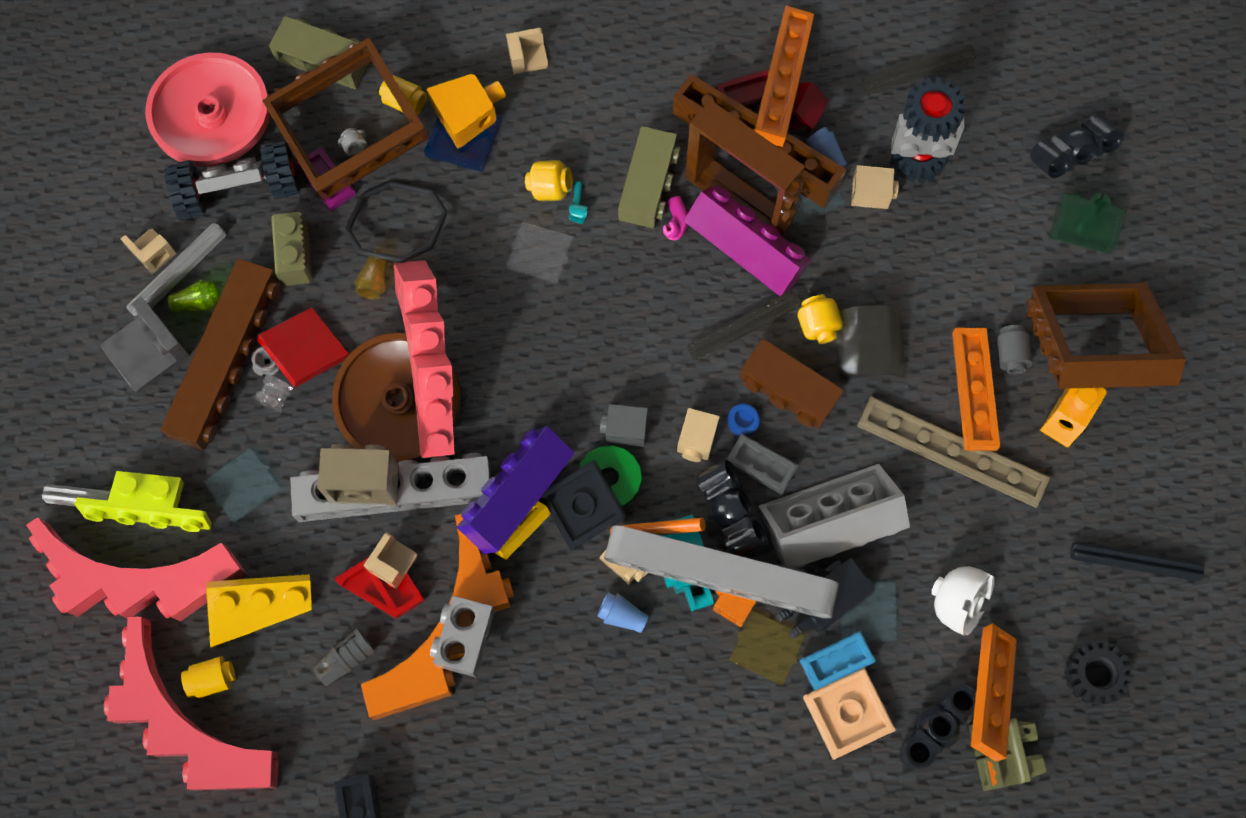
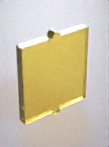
[729,611,805,686]

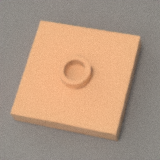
[803,668,895,760]

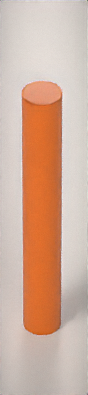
[610,518,705,535]

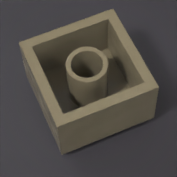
[318,444,399,505]

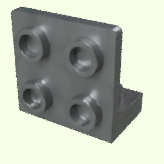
[100,296,189,393]

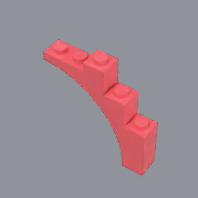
[394,260,454,458]
[27,517,247,622]
[104,617,279,790]

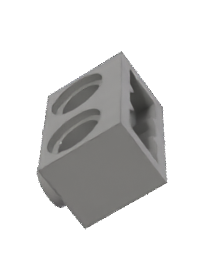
[430,596,495,677]

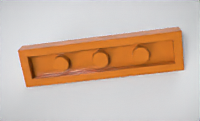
[952,328,1000,451]
[971,623,1017,762]

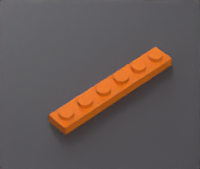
[754,6,814,147]

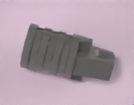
[313,628,376,686]

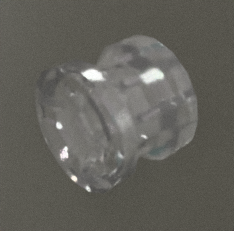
[253,375,294,413]

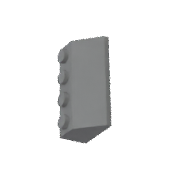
[758,464,910,569]

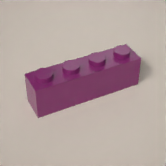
[684,185,811,297]

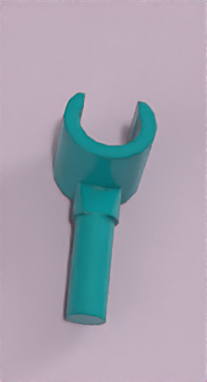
[569,182,588,224]

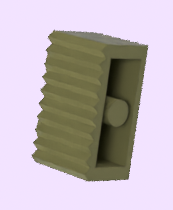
[271,212,313,286]

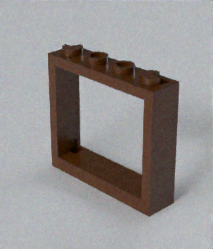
[262,37,429,201]
[685,100,805,235]
[1026,283,1186,389]

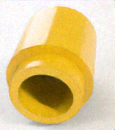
[379,75,427,115]
[181,656,236,698]

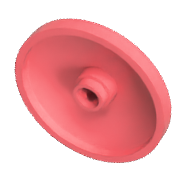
[145,52,270,167]

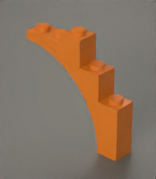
[361,514,514,720]

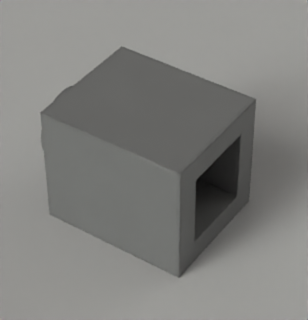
[600,404,648,447]

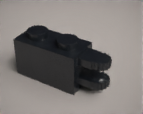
[776,558,875,639]

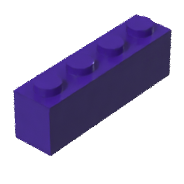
[456,427,575,554]

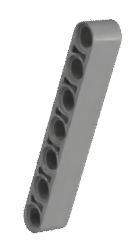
[604,525,839,618]

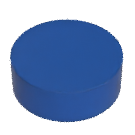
[727,403,760,436]

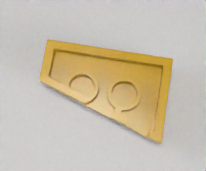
[206,574,312,647]

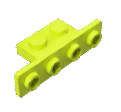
[74,471,212,532]

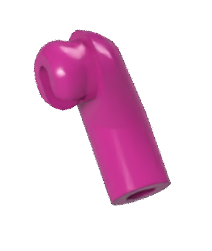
[663,196,689,240]

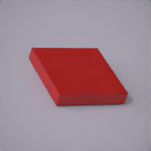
[258,307,349,388]

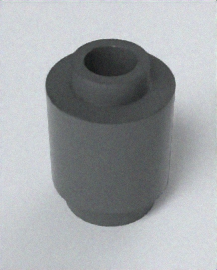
[997,325,1032,375]

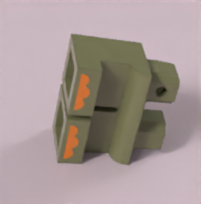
[969,718,1046,791]

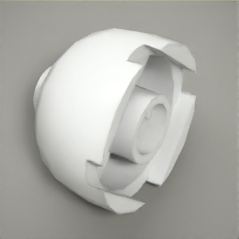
[932,567,994,635]

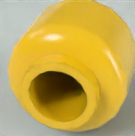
[525,160,573,201]
[797,294,844,344]

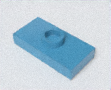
[799,631,876,691]

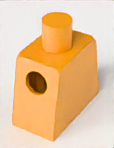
[427,74,506,149]
[1040,388,1108,448]

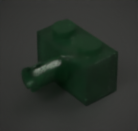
[1049,193,1125,254]

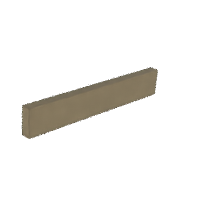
[857,396,1050,508]

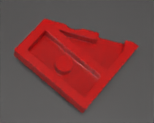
[334,557,425,619]

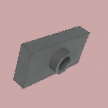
[727,434,798,495]

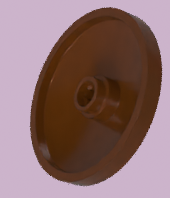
[332,333,461,463]

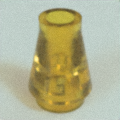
[354,251,387,300]

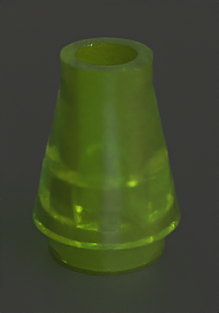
[168,280,219,313]

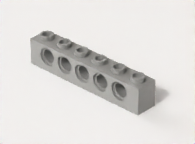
[290,453,491,522]

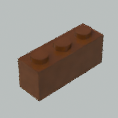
[739,338,844,429]

